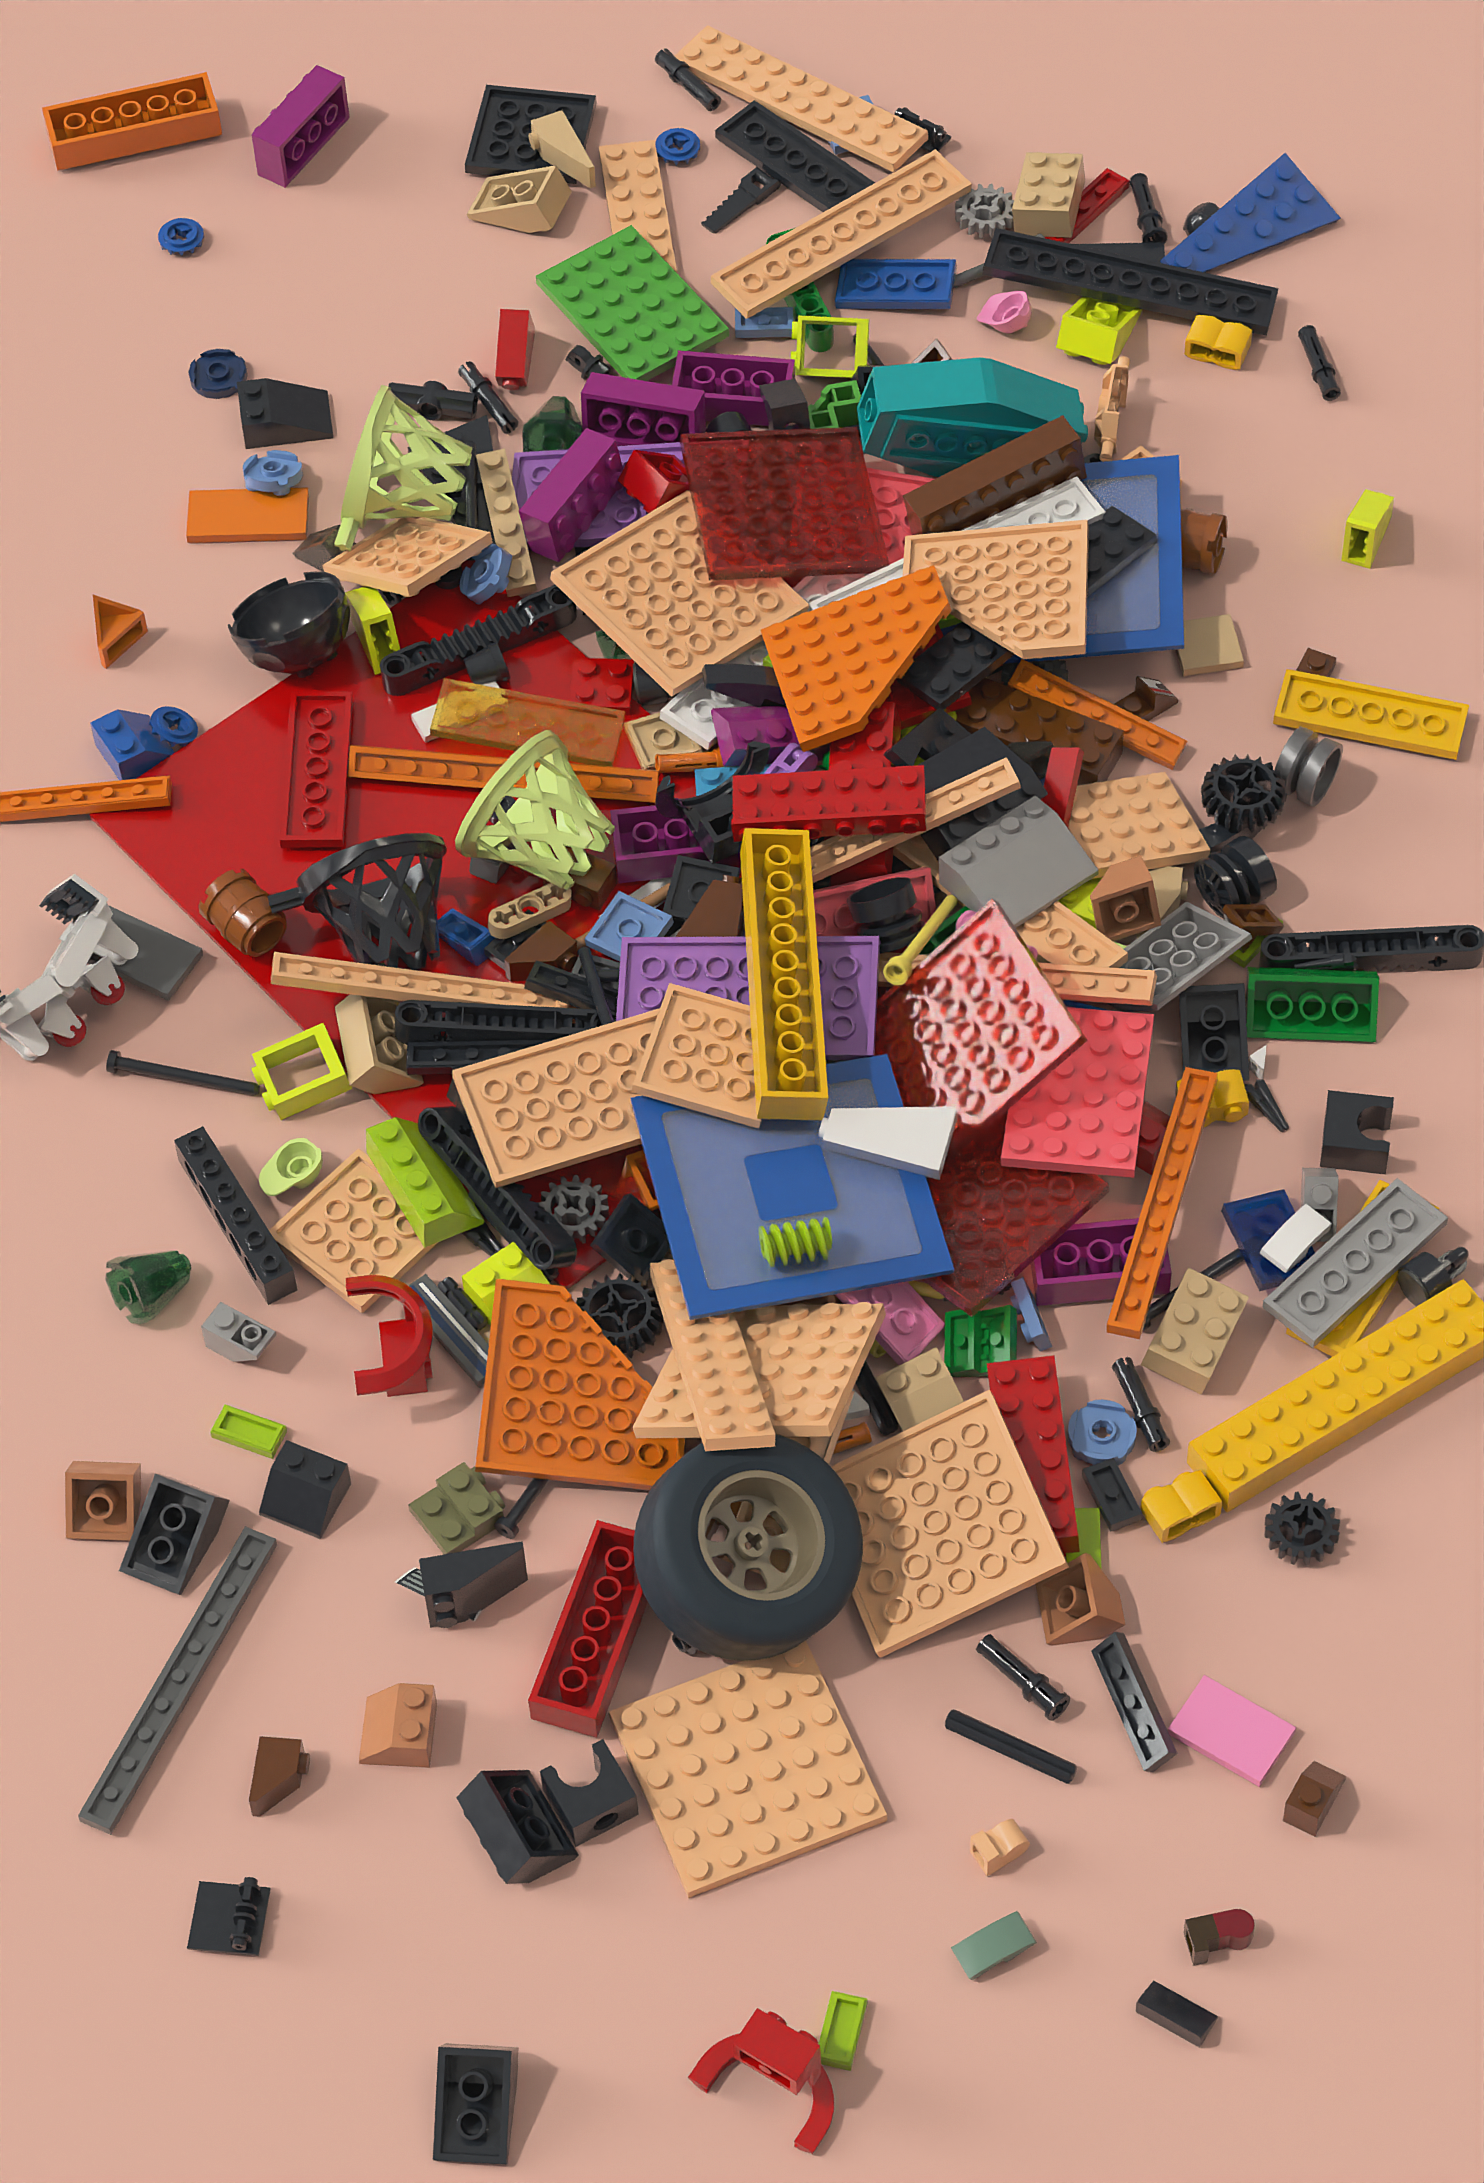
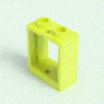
[791,316,870,378]
[251,1023,352,1120]

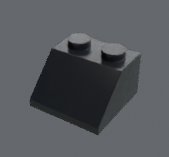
[259,1440,351,1539]

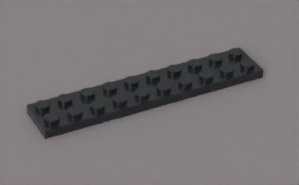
[982,228,1279,336]
[897,505,1157,710]

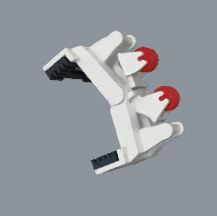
[0,874,138,1061]

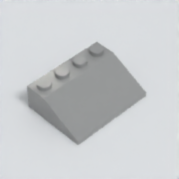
[939,796,1099,934]
[1107,902,1252,1012]

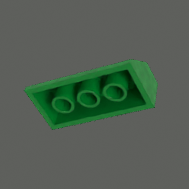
[1246,967,1379,1042]

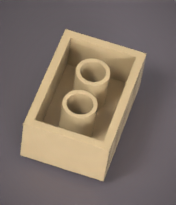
[1012,152,1085,238]
[1141,1267,1249,1395]

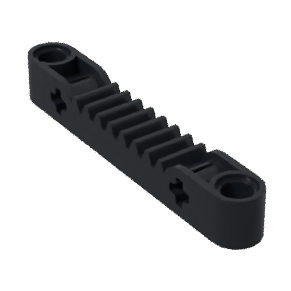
[380,585,577,696]
[1259,925,1484,971]
[394,1000,616,1045]
[418,1106,577,1270]

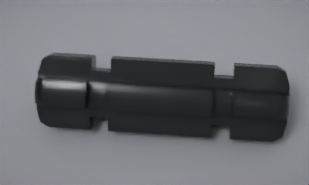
[438,1277,488,1332]

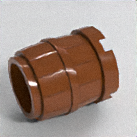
[1181,508,1228,574]
[199,869,287,957]

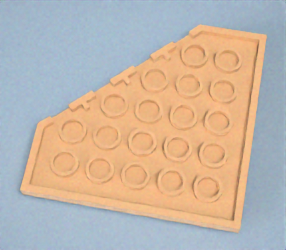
[903,520,1089,659]

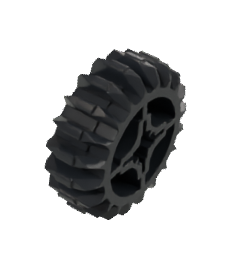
[1201,754,1287,833]
[576,1273,664,1359]

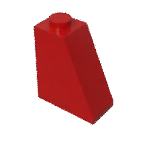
[495,309,535,390]

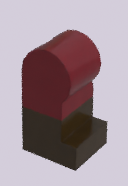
[1183,1909,1255,1966]

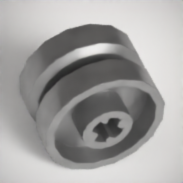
[1275,726,1343,807]

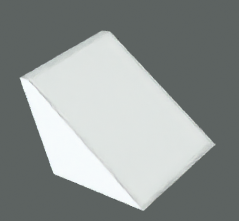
[1248,1045,1267,1079]

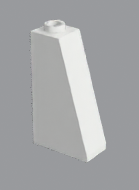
[819,1107,958,1180]

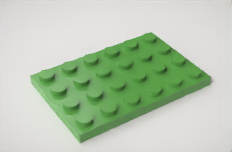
[536,225,729,381]

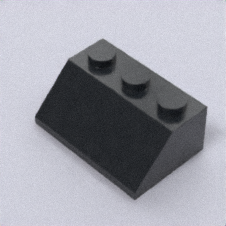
[456,1770,579,1884]

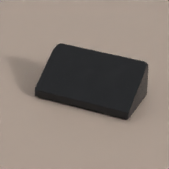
[1135,1980,1218,2048]

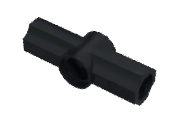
[388,381,478,420]

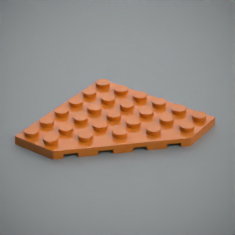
[760,565,952,752]
[475,1279,685,1490]

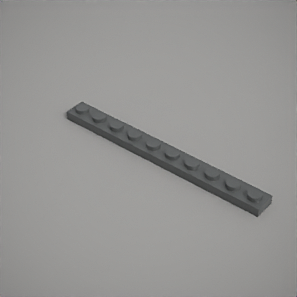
[78,1526,277,1835]

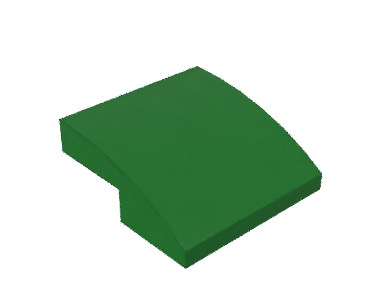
[944,1305,1017,1377]

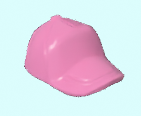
[977,291,1032,333]

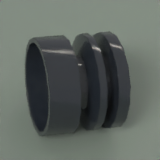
[1194,836,1277,918]
[847,877,925,954]

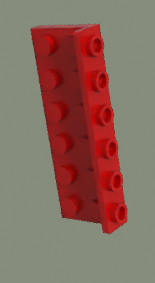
[731,765,927,842]

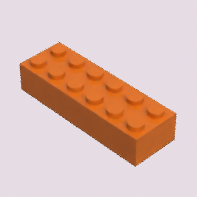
[42,72,222,171]

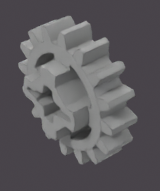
[955,184,1014,238]

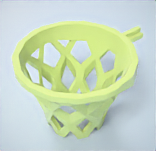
[334,385,473,551]
[455,730,615,890]

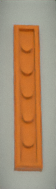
[1007,659,1188,770]
[0,775,172,822]

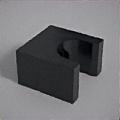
[759,379,814,462]
[1320,1090,1394,1175]
[540,1739,639,1847]

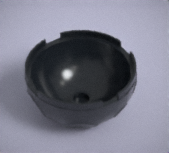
[228,571,350,678]

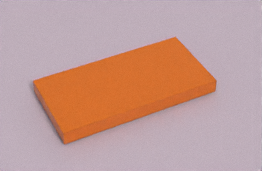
[186,487,309,543]

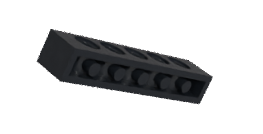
[174,1126,298,1305]

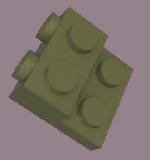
[408,1462,505,1554]

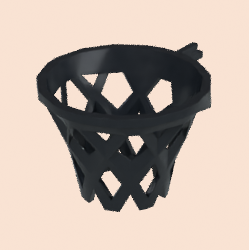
[267,833,447,971]

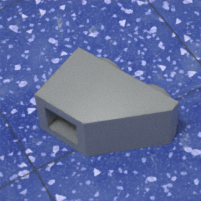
[1301,1168,1338,1242]
[201,1302,276,1362]

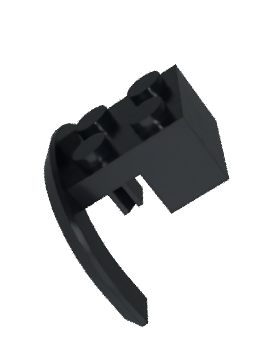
[655,741,770,864]

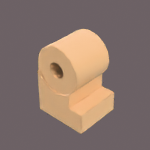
[970,1819,1030,1876]

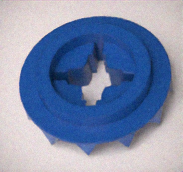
[655,128,700,166]
[158,218,204,256]
[149,706,198,747]

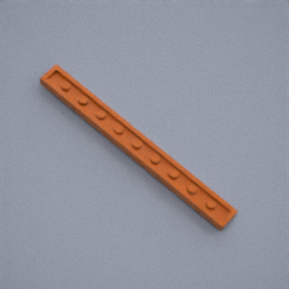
[348,745,660,803]
[1107,1067,1218,1339]

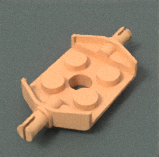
[1094,356,1130,462]

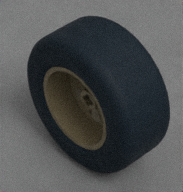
[633,1434,863,1661]

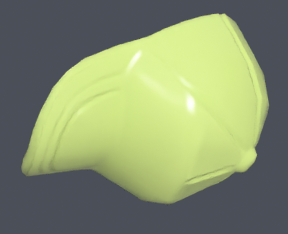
[259,1138,323,1196]

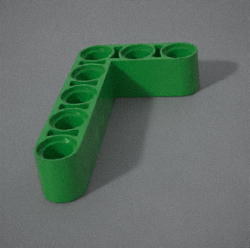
[766,228,834,352]

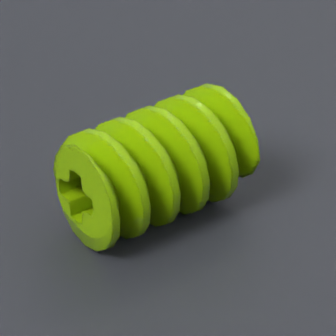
[759,1217,832,1268]

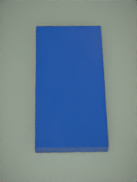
[835,259,957,309]

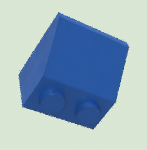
[90,709,175,780]

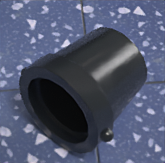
[463,642,511,688]

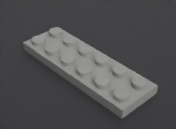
[1262,1178,1448,1348]

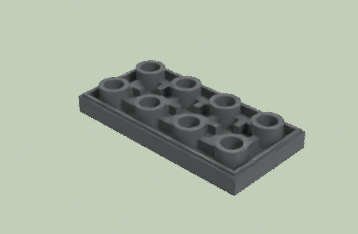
[87,905,203,1001]

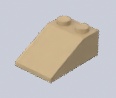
[466,165,572,233]
[875,1347,964,1432]

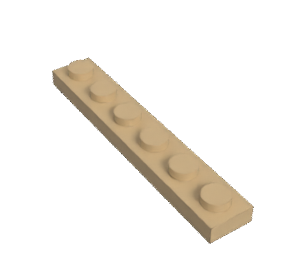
[476,448,537,597]

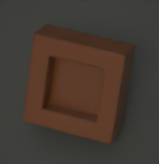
[1296,648,1337,677]

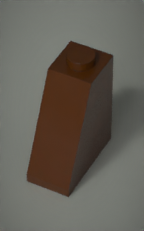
[675,875,744,937]

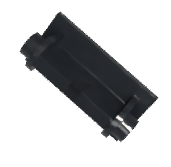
[894,107,951,152]

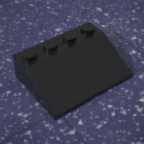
[918,727,1048,862]

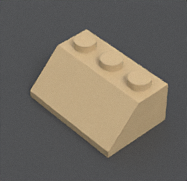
[335,994,424,1094]

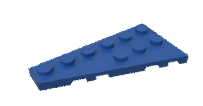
[1160,153,1341,273]

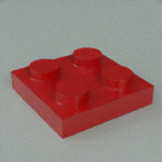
[568,658,634,715]

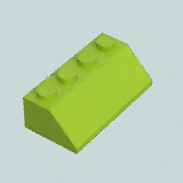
[366,1117,484,1248]

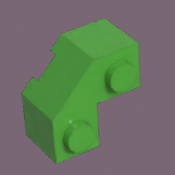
[808,380,861,449]

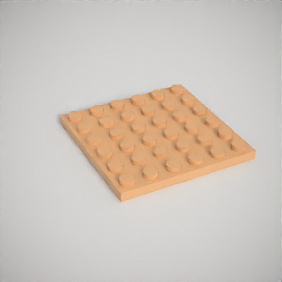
[550,490,809,697]
[633,1302,886,1438]
[831,1390,1069,1658]
[609,1640,887,1898]

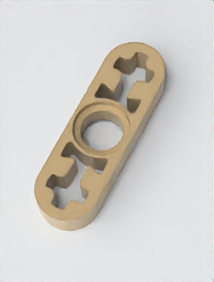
[488,883,571,939]

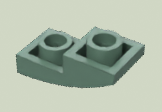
[951,1911,1037,1980]

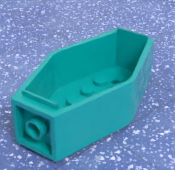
[857,357,1088,478]

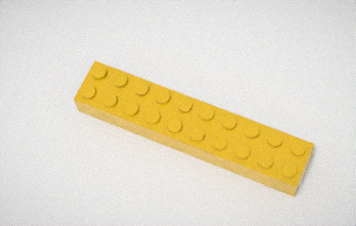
[740,828,828,1120]
[1187,1279,1484,1513]

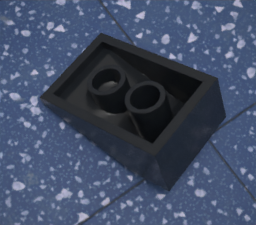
[237,378,333,449]
[1178,983,1249,1081]
[119,1473,230,1595]
[419,1541,528,1628]
[433,2043,519,2164]

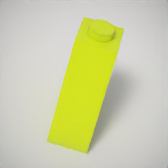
[1341,489,1394,569]
[345,586,400,675]

